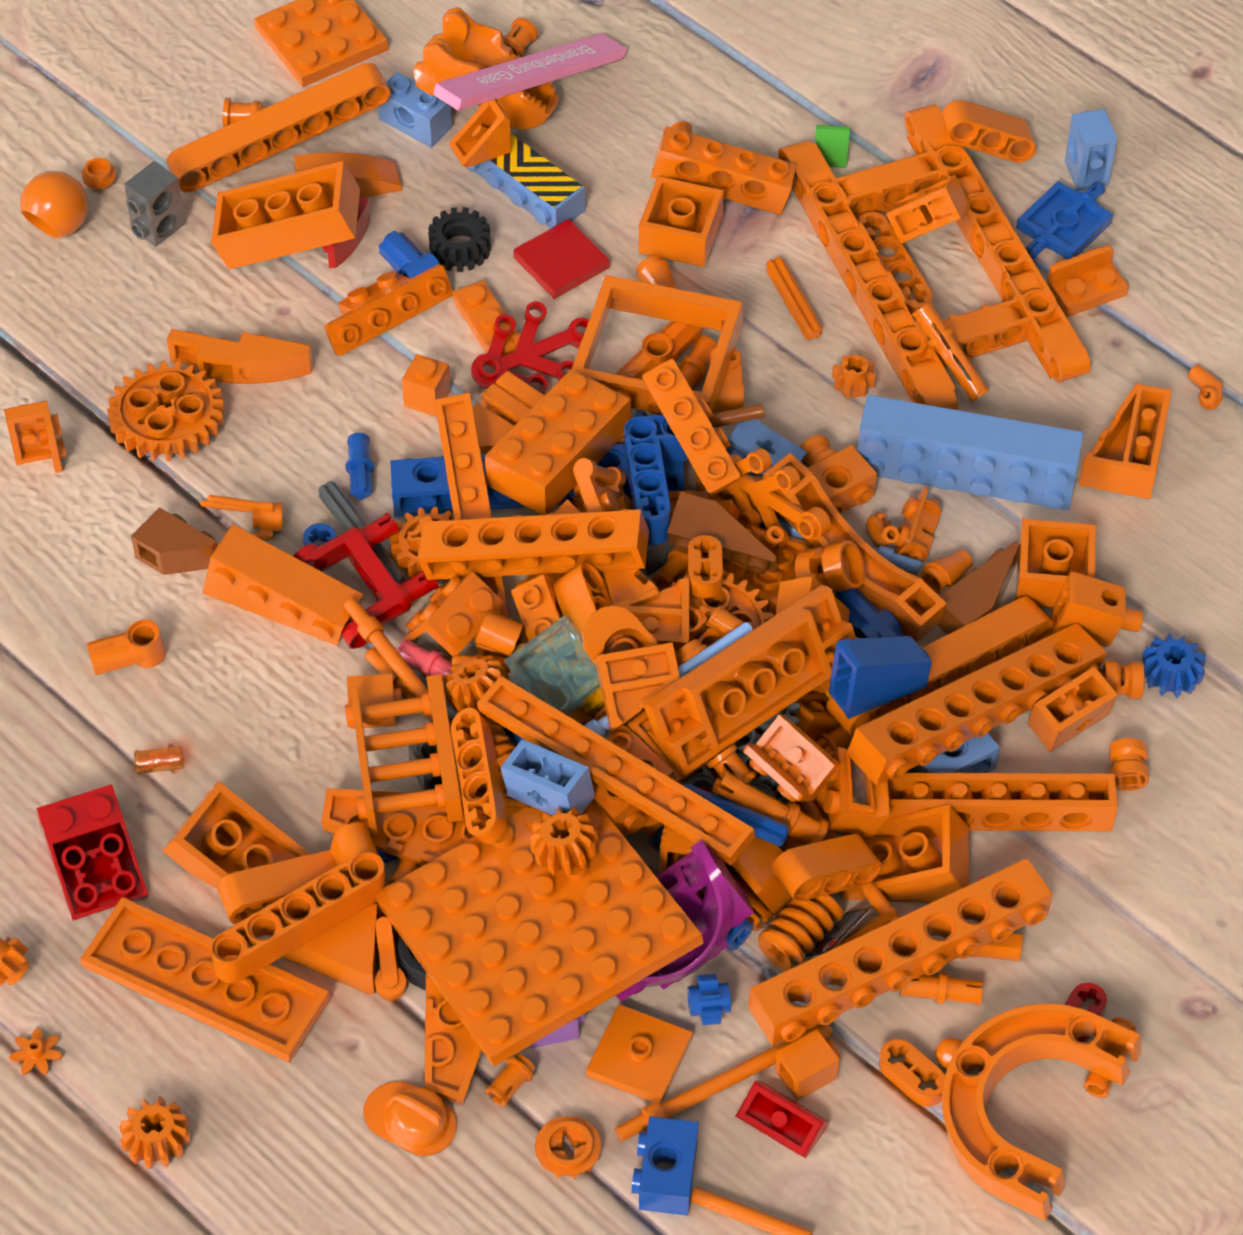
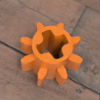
[832,354,876,398]
[0,937,30,986]

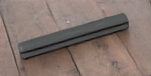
[318,481,406,584]

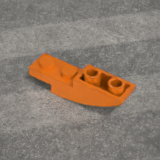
[167,329,313,384]

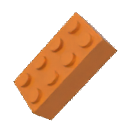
[211,161,360,269]
[485,369,631,515]

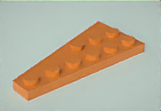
[321,788,529,866]

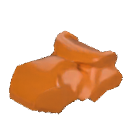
[413,7,560,130]

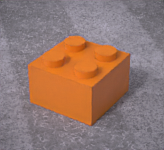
[638,176,724,268]
[1015,518,1096,607]

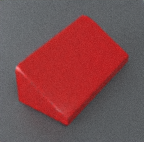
[735,1081,830,1158]

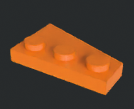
[424,973,482,1105]

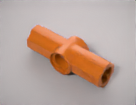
[616,321,702,380]

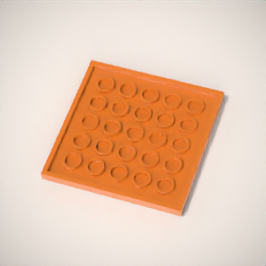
[375,801,703,1066]

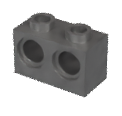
[124,161,185,247]

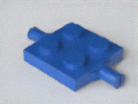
[1016,181,1113,259]

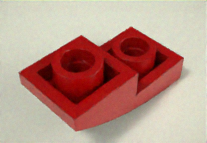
[323,196,370,268]

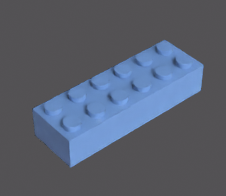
[857,395,1084,510]

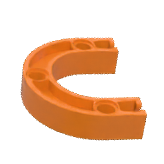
[942,1004,1142,1221]

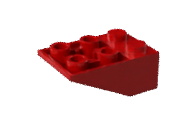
[36,784,149,921]

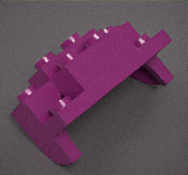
[616,840,754,1002]

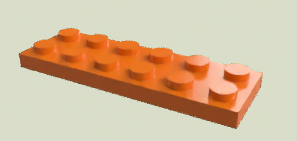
[80,897,330,1063]

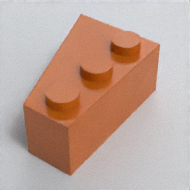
[1079,383,1172,499]

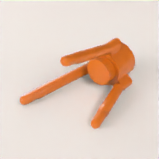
[200,495,282,547]

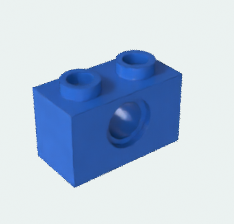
[631,1116,699,1216]

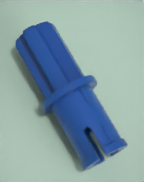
[345,433,374,500]

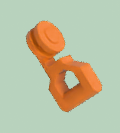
[374,917,407,1001]

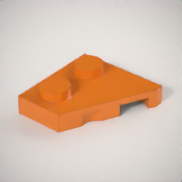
[613,578,689,649]
[595,642,680,731]

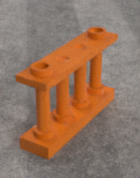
[345,674,464,835]

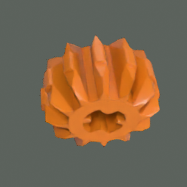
[443,655,508,713]
[529,806,599,876]
[119,1096,191,1169]

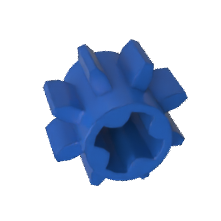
[687,973,731,1025]

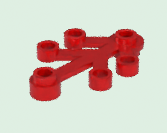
[471,301,589,395]

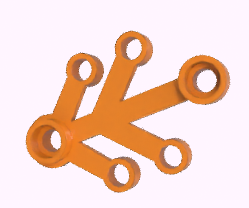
[726,448,831,551]

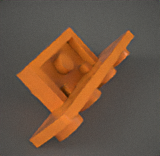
[324,264,453,356]
[642,359,741,496]

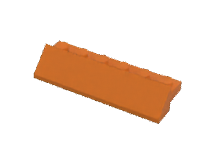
[643,585,857,776]

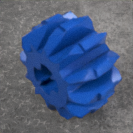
[1141,633,1206,699]

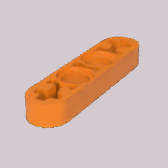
[858,212,933,318]
[451,708,507,844]

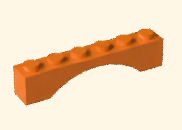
[763,452,947,643]

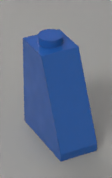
[829,636,931,719]

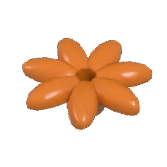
[9,1028,63,1075]

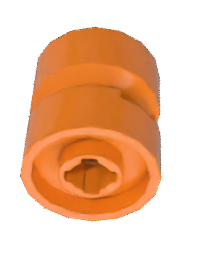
[795,540,864,592]

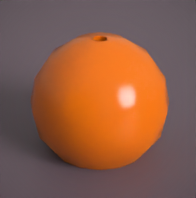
[20,171,88,239]

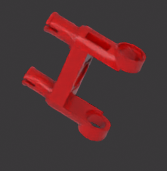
[293,512,439,649]

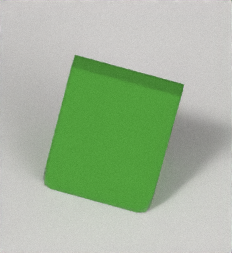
[815,125,850,168]

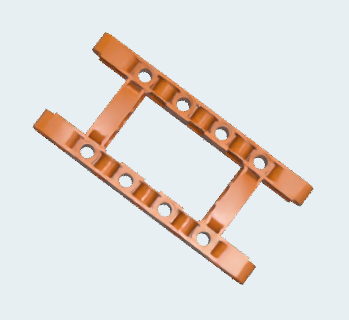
[778,104,1091,410]

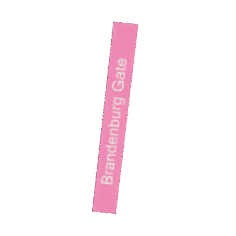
[433,33,627,111]

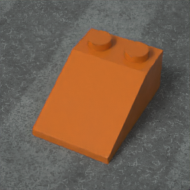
[162,781,310,889]
[841,804,969,902]

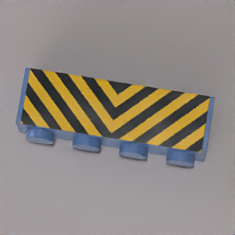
[467,133,585,228]

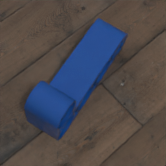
[624,415,688,545]

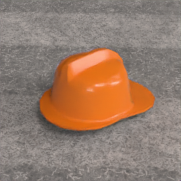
[582,605,659,665]
[363,1081,457,1156]

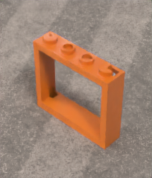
[572,275,743,415]

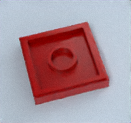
[513,219,610,299]

